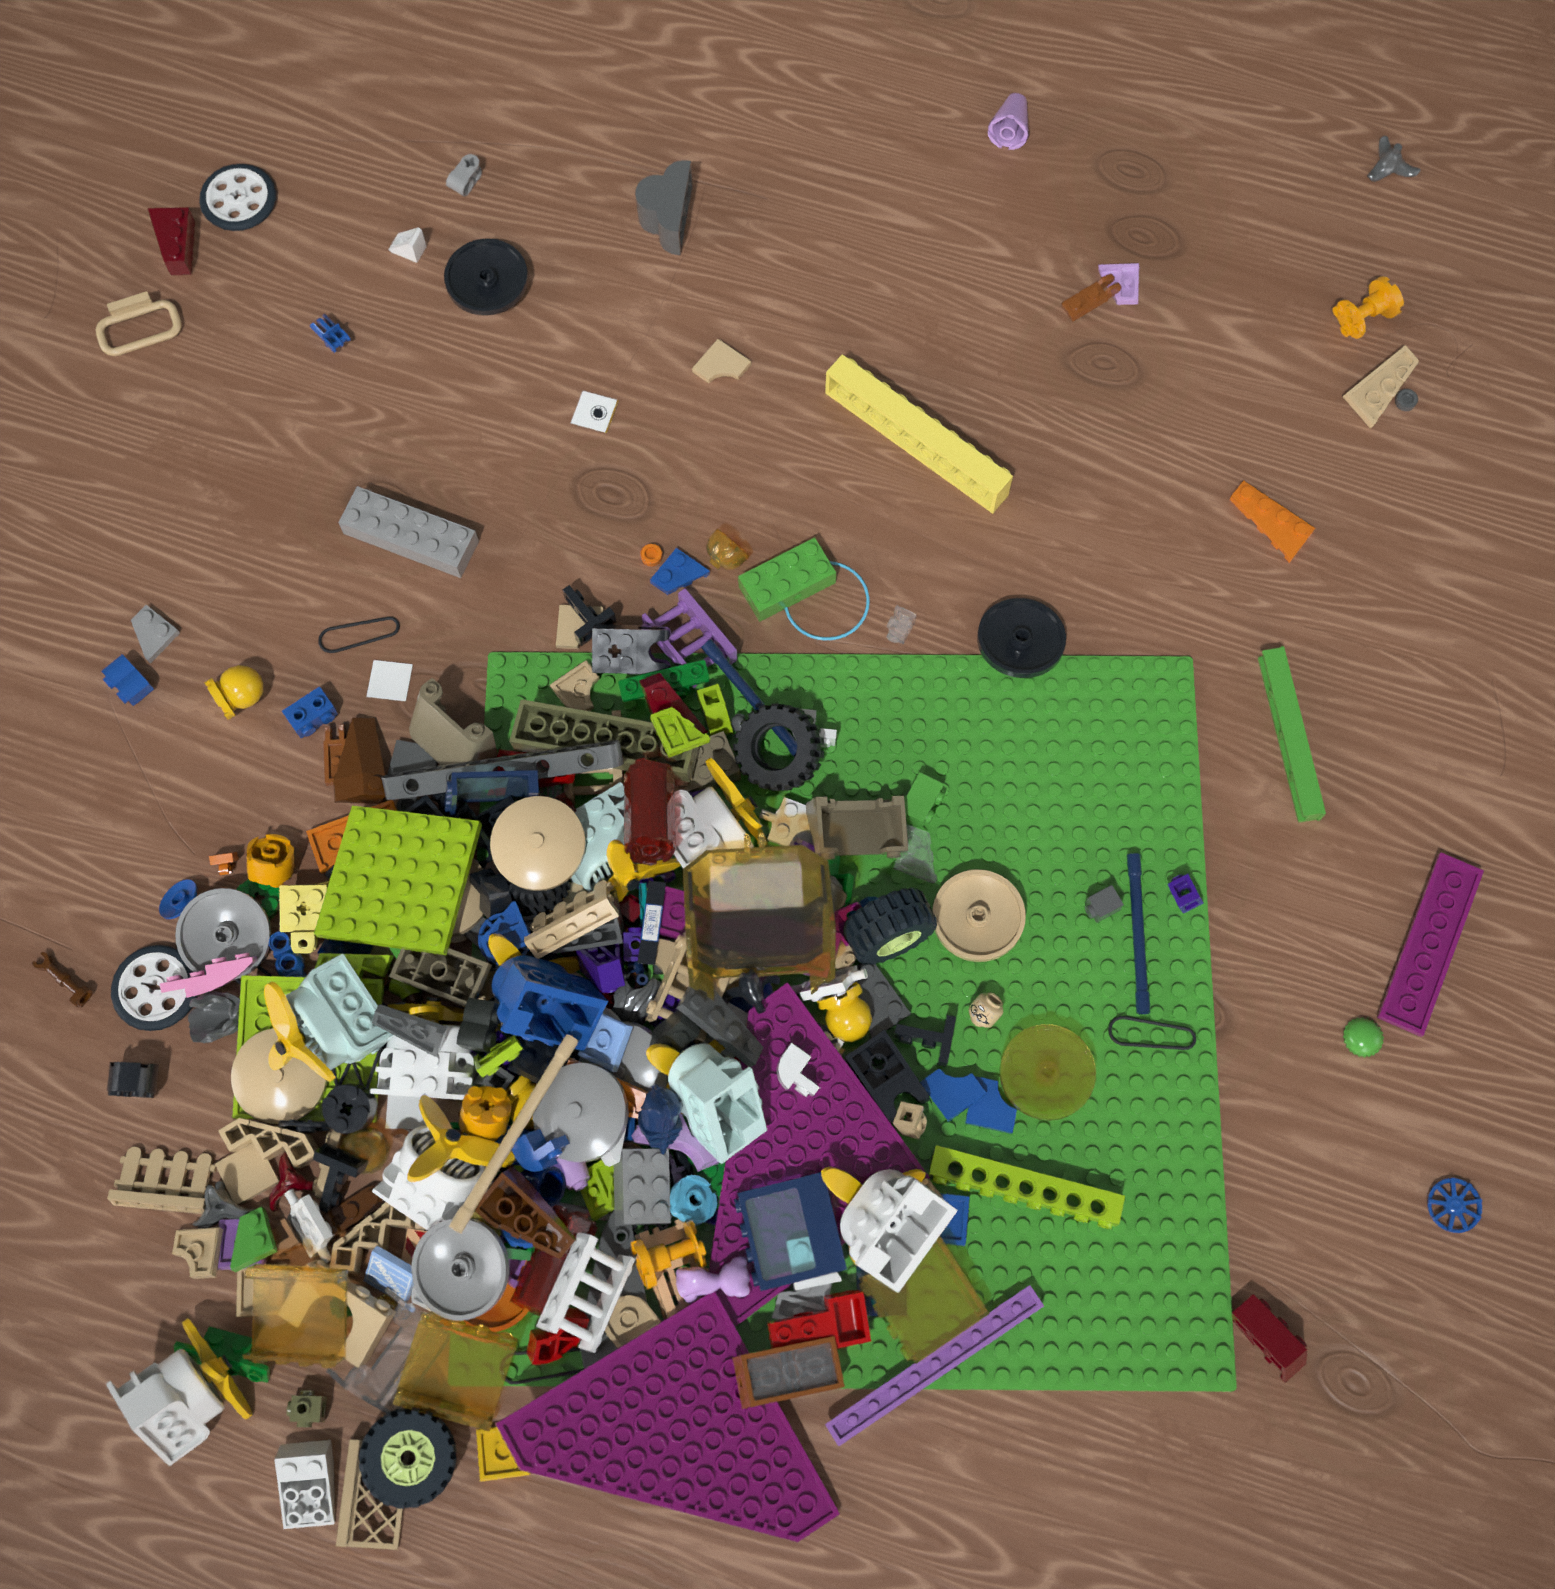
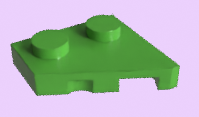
[230,1207,278,1273]

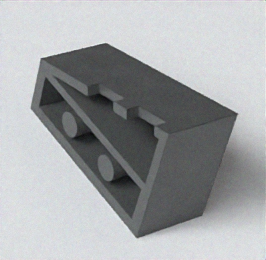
[552,889,626,954]

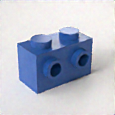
[282,686,338,739]

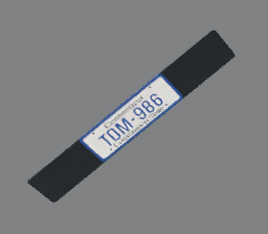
[638,881,666,965]

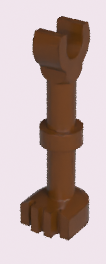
[32,952,93,1008]

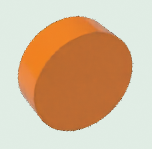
[640,544,663,567]

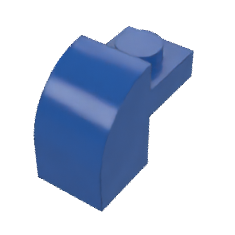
[511,1129,570,1172]

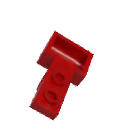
[768,1290,871,1349]

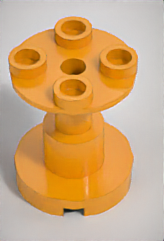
[1333,276,1404,339]
[630,1220,707,1289]

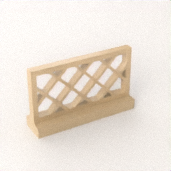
[336,1439,410,1550]

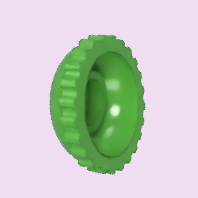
[1343,1017,1384,1058]

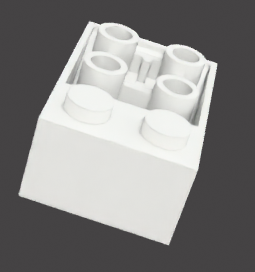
[275,1440,335,1529]

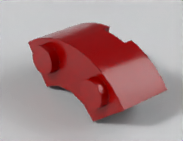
[527,1308,589,1365]

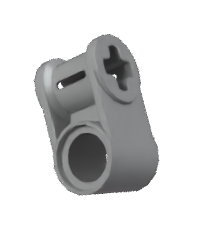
[446,154,482,196]

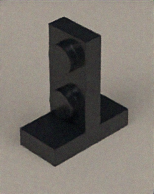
[562,585,617,647]
[894,1015,956,1067]
[312,1143,368,1213]

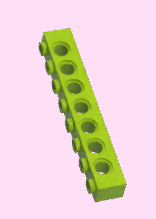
[928,1145,1125,1229]

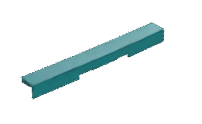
[639,882,647,927]

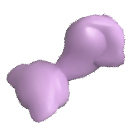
[676,1256,750,1304]

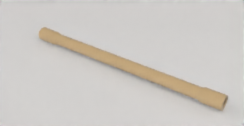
[448,1034,579,1234]

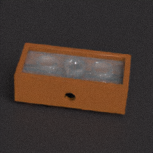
[732,1336,845,1409]

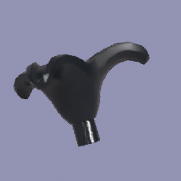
[722,969,780,1014]

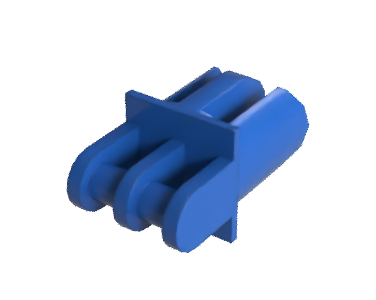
[310,313,351,353]

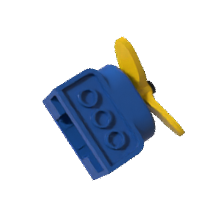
[488,934,608,1051]

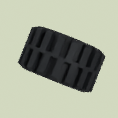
[506,879,571,914]

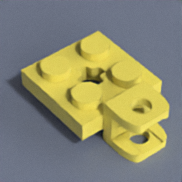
[279,884,328,953]

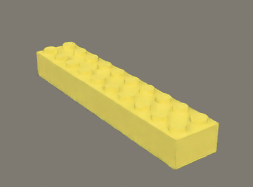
[825,354,1013,514]

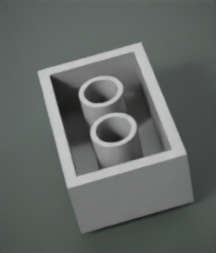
[614,1149,671,1226]

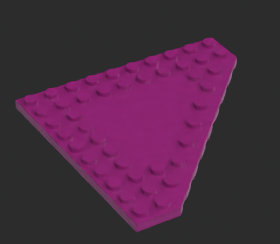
[708,983,930,1326]
[495,1292,840,1542]

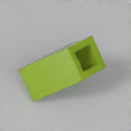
[697,684,733,736]

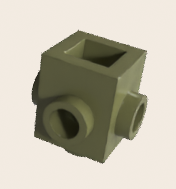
[287,1391,327,1427]

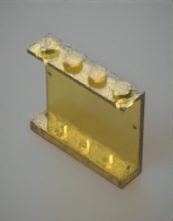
[859,1236,990,1364]
[243,1264,348,1368]
[393,1311,518,1431]

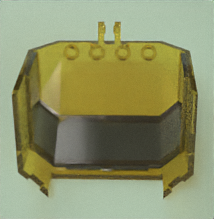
[683,833,836,1000]

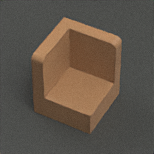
[272,1218,303,1258]

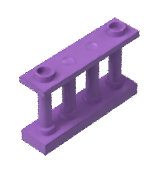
[641,589,737,688]

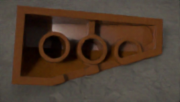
[333,717,385,804]
[474,1167,577,1259]

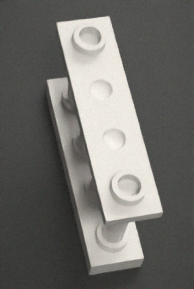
[536,1232,635,1353]

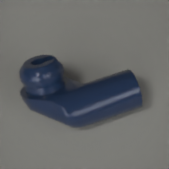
[627,961,648,985]

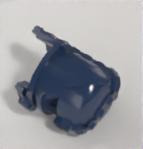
[638,1084,683,1154]

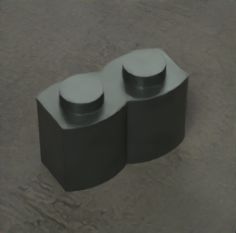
[456,998,501,1053]

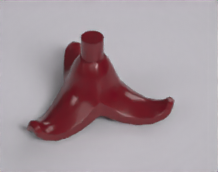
[269,1151,314,1212]

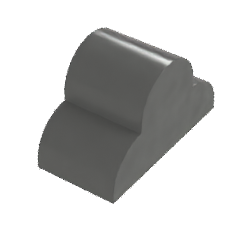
[635,160,693,255]

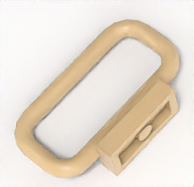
[96,291,182,356]

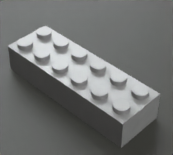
[338,486,479,578]

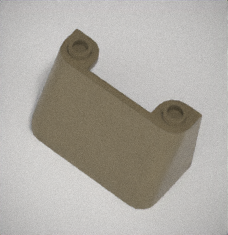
[409,678,498,781]
[806,796,908,860]

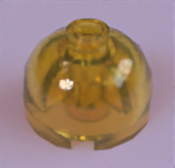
[706,528,749,570]
[340,1126,390,1175]

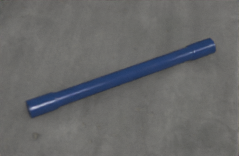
[701,639,797,758]
[1127,853,1151,1015]

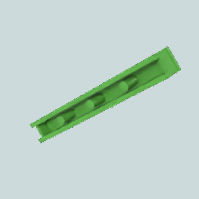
[1258,646,1326,823]

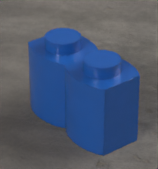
[101,654,154,706]

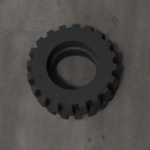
[733,703,824,791]

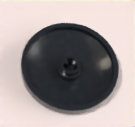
[444,239,528,316]
[977,598,1066,678]

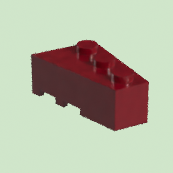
[147,207,195,275]
[639,673,708,734]
[1232,1294,1307,1383]

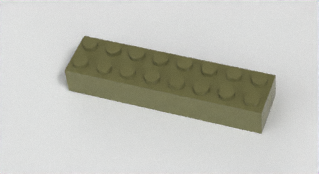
[509,699,699,782]

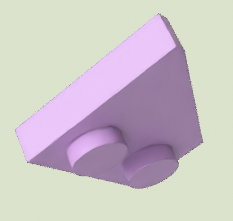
[1099,263,1139,305]

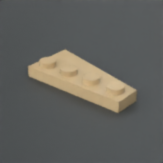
[1343,345,1419,429]

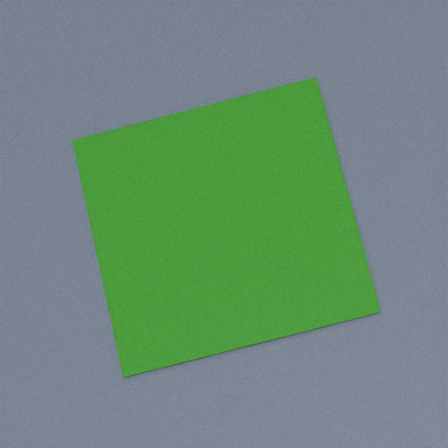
[448,652,1237,1392]

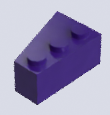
[576,943,625,993]

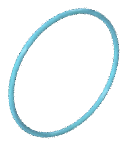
[785,561,870,641]

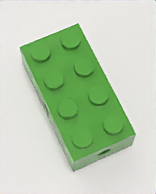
[738,538,836,622]

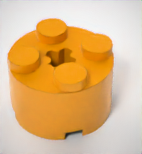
[247,834,294,888]
[459,1086,511,1141]

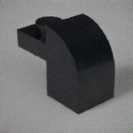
[469,868,512,921]

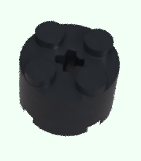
[107,1062,159,1098]
[322,1083,377,1133]

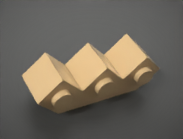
[218,1118,318,1168]
[329,1202,415,1274]

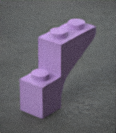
[632,1113,720,1171]

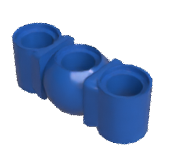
[269,932,307,977]

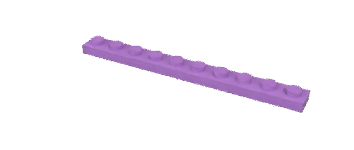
[825,1285,1044,1447]

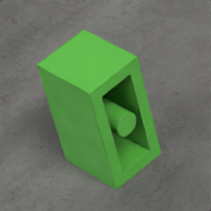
[905,772,945,829]

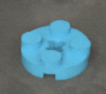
[670,1175,717,1225]

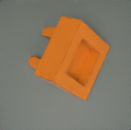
[209,852,238,875]

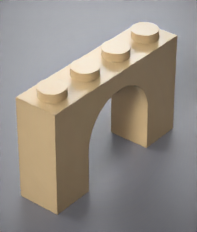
[279,1260,396,1368]

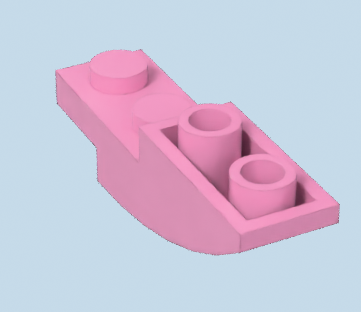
[160,953,257,998]

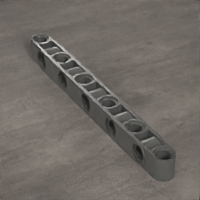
[381,740,624,800]

